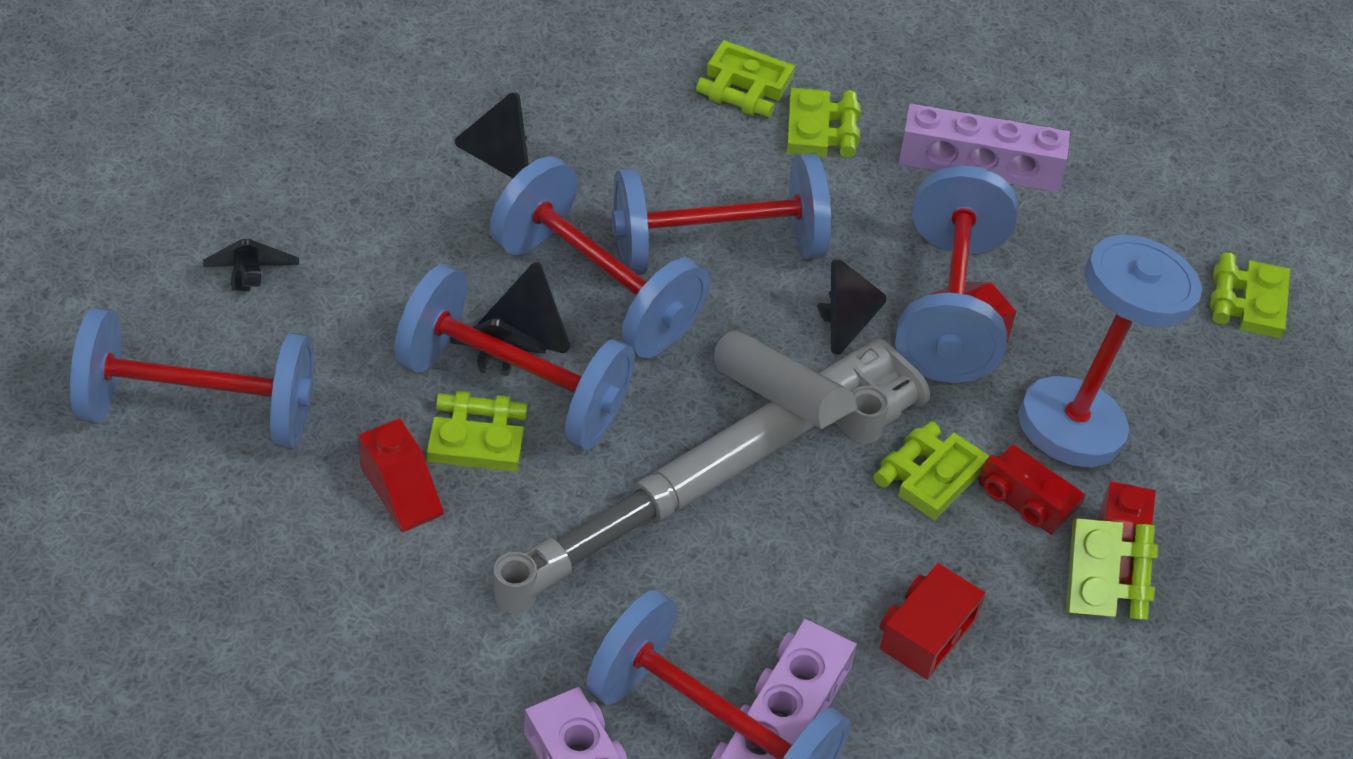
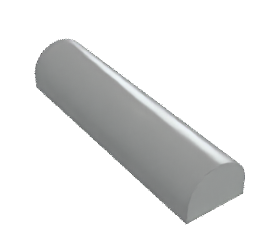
[714,331,857,429]

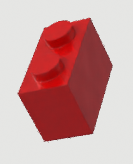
[879,563,986,680]

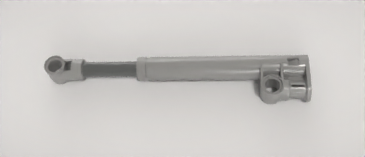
[494,338,930,613]

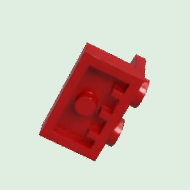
[979,444,1086,535]

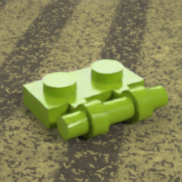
[696,40,795,118]
[786,87,861,158]
[1210,252,1291,339]
[427,391,528,472]
[873,421,989,521]
[1066,518,1158,620]

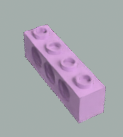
[898,103,1070,192]
[711,619,857,759]
[524,687,627,759]

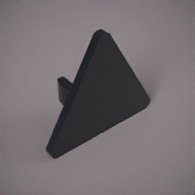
[455,92,529,178]
[203,239,299,292]
[817,259,886,354]
[477,262,570,353]
[450,319,547,376]

